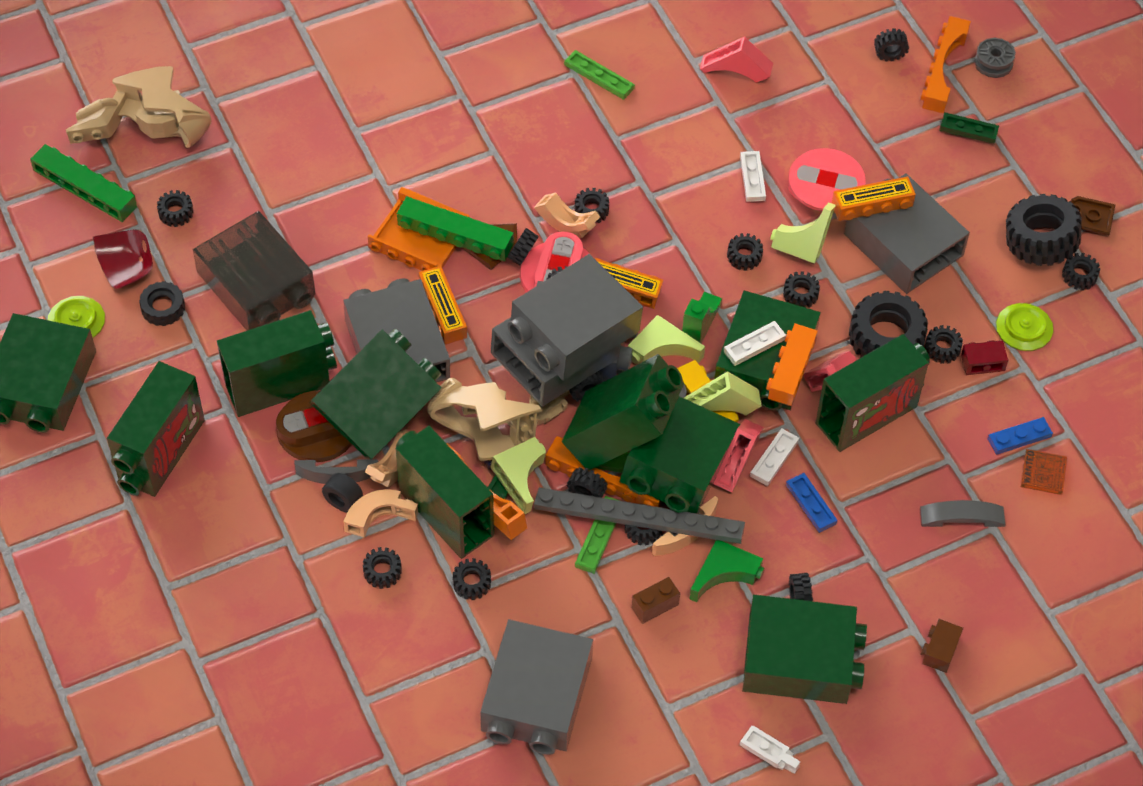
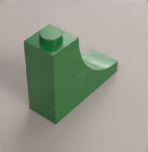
[682,292,723,344]
[689,540,765,602]

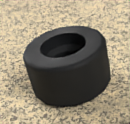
[322,473,363,512]

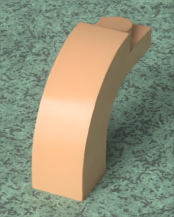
[534,192,600,238]
[365,430,409,487]
[343,489,418,538]

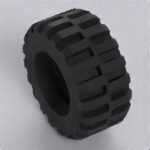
[1006,194,1082,266]
[849,291,928,358]

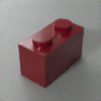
[961,340,1008,375]

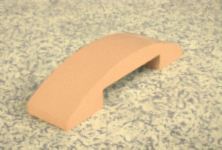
[652,496,718,556]

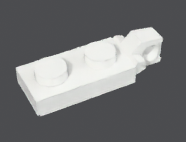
[740,726,800,774]

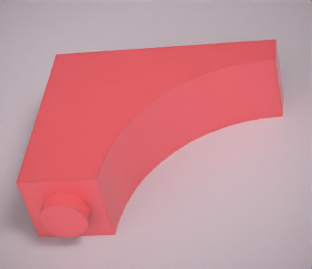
[700,37,773,83]
[803,351,856,392]
[713,419,764,492]

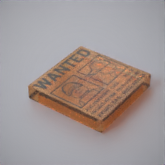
[1021,449,1067,495]

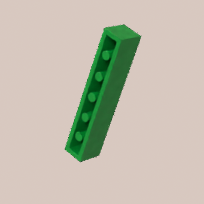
[30,144,137,223]
[397,196,514,262]

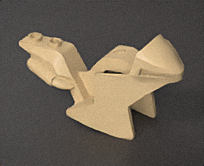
[66,66,211,148]
[427,378,570,461]

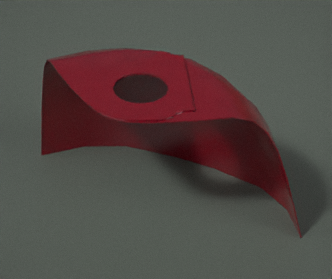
[93,229,153,289]

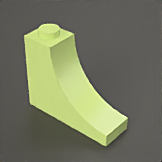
[770,202,836,263]
[628,315,705,364]
[684,372,762,415]
[491,437,546,514]

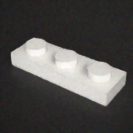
[740,151,766,202]
[724,321,786,366]
[750,428,799,486]

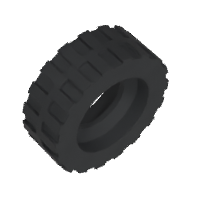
[139,281,185,326]

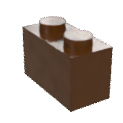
[631,577,680,624]
[921,619,963,673]

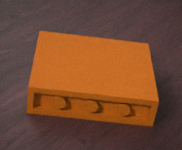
[367,187,470,271]

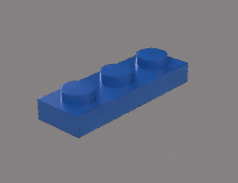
[987,417,1053,455]
[786,473,838,533]

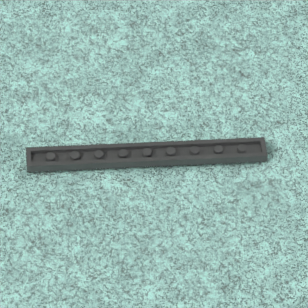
[534,487,745,544]

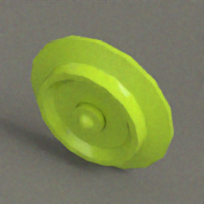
[48,296,105,338]
[996,303,1053,351]

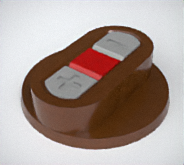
[276,391,352,463]

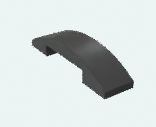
[294,459,378,484]
[920,500,1006,527]

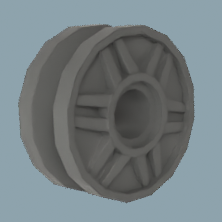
[975,38,1016,78]

